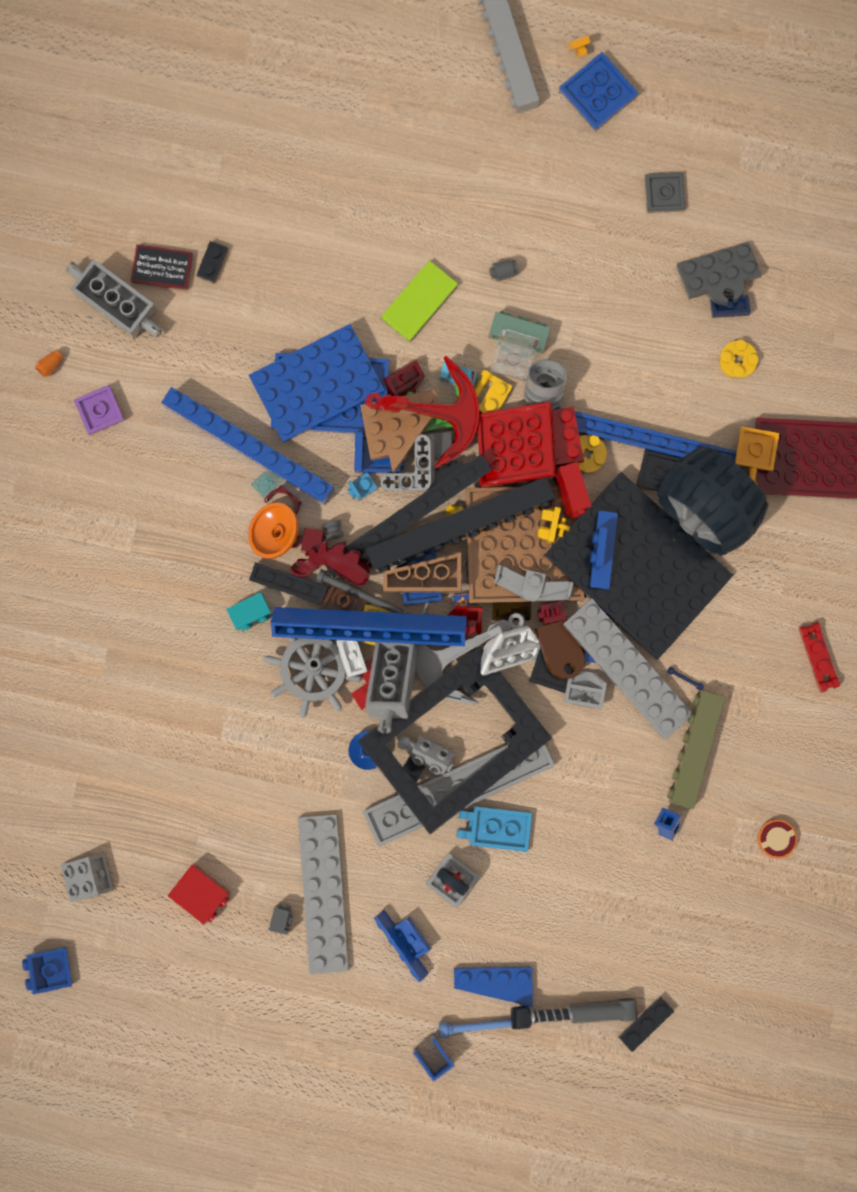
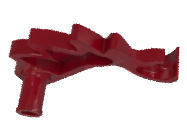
[291,539,372,585]

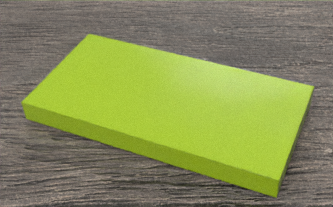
[381,260,458,342]

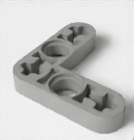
[380,435,435,491]

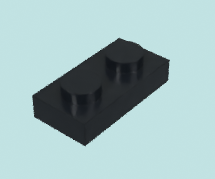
[196,241,228,284]

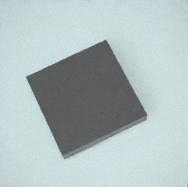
[645,173,685,213]

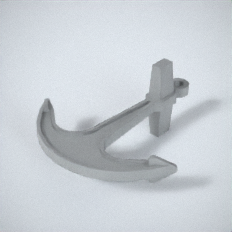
[415,602,525,704]

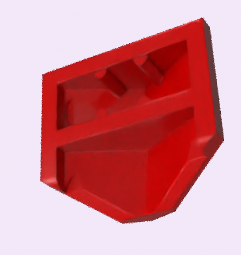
[448,606,482,640]

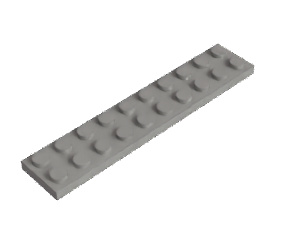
[363,744,555,847]

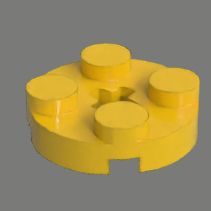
[719,340,758,379]
[578,435,607,474]

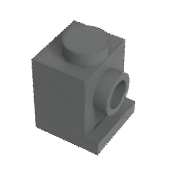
[268,904,293,935]

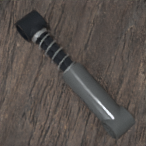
[510,998,638,1029]

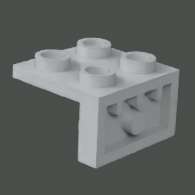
[61,853,114,902]

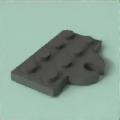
[676,242,761,306]

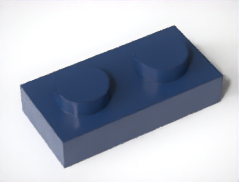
[710,295,751,318]

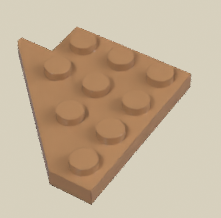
[360,389,438,472]

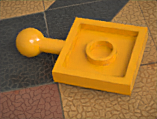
[734,427,779,484]

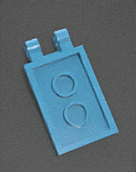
[457,806,532,852]

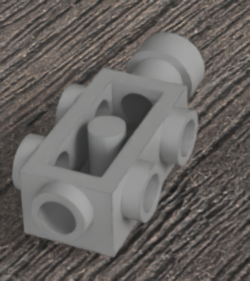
[397,734,454,775]

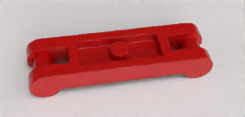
[799,621,840,693]

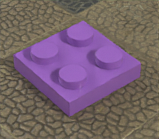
[74,385,125,435]

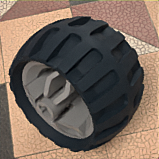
[657,447,768,556]

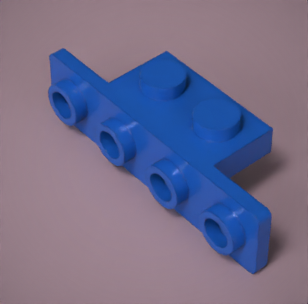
[590,511,618,589]
[374,910,432,982]

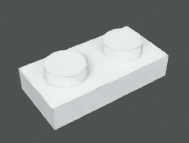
[336,640,367,678]

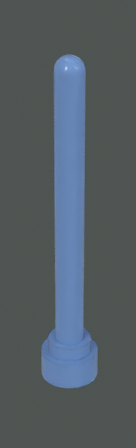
[439,1019,511,1038]

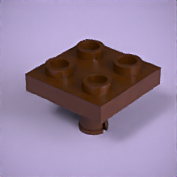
[320,577,370,611]

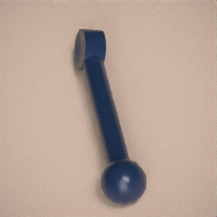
[667,667,704,690]

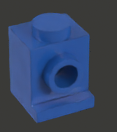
[654,808,681,841]

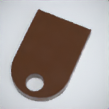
[535,620,585,680]

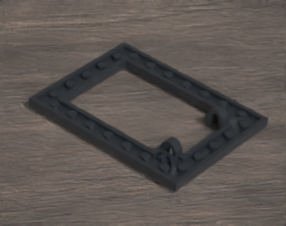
[357,647,552,835]

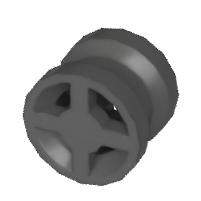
[322,520,344,540]

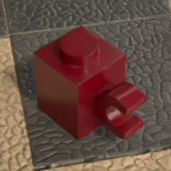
[291,528,324,557]
[537,600,567,625]

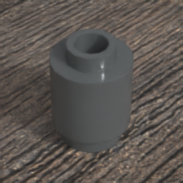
[489,259,519,282]

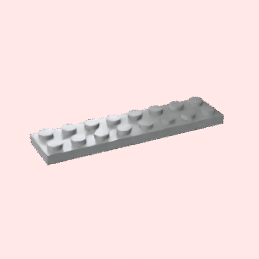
[563,598,691,740]
[298,814,349,974]

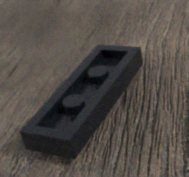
[618,996,674,1052]

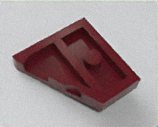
[383,360,425,396]

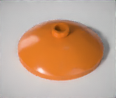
[248,503,299,559]

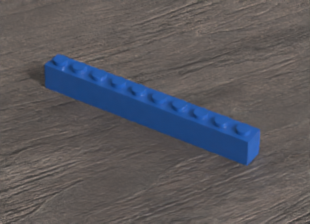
[161,387,335,505]
[270,607,467,647]

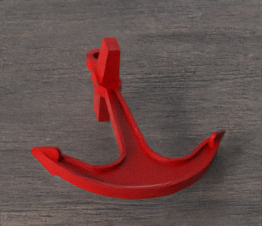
[365,356,479,468]

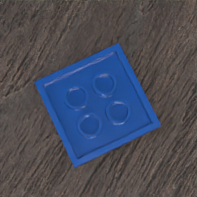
[559,52,639,131]

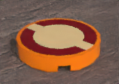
[757,819,797,859]

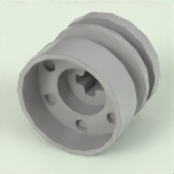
[524,359,567,410]

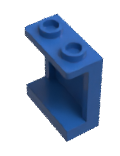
[354,432,405,474]

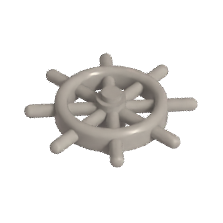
[264,638,362,718]

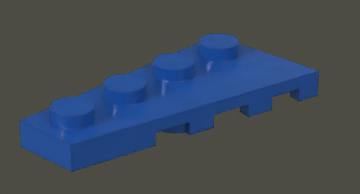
[454,967,533,1007]

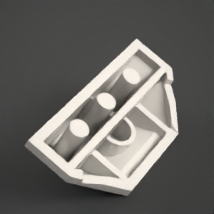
[481,626,540,676]

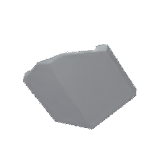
[564,671,607,709]

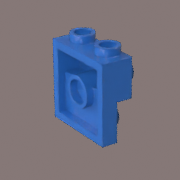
[22,947,72,995]

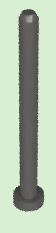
[316,569,404,613]

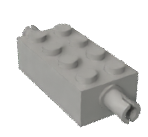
[66,259,163,339]
[365,642,417,733]

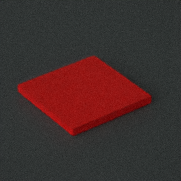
[478,401,556,488]

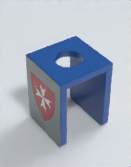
[413,1034,455,1082]

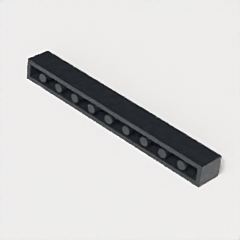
[366,478,555,574]

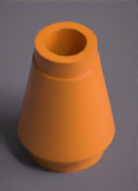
[35,350,63,378]

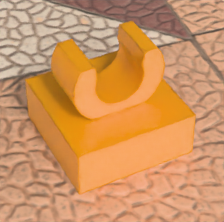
[567,36,591,57]

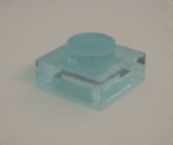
[251,471,278,499]

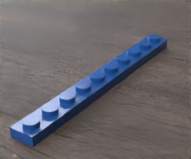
[554,407,736,462]

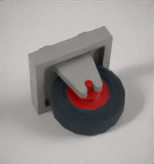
[426,853,480,908]

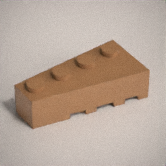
[383,552,462,593]

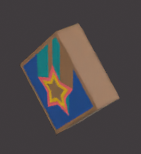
[452,593,472,609]

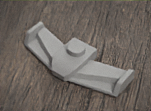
[494,563,574,602]

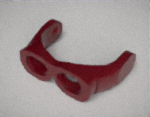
[264,485,302,515]

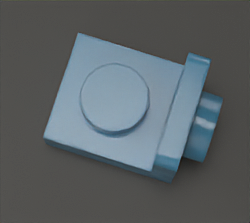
[347,473,378,501]

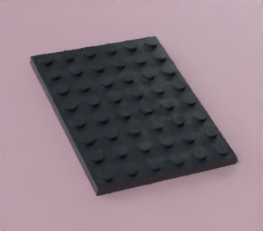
[544,472,733,660]

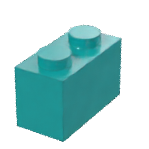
[226,592,272,632]

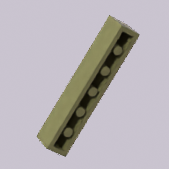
[667,691,725,810]

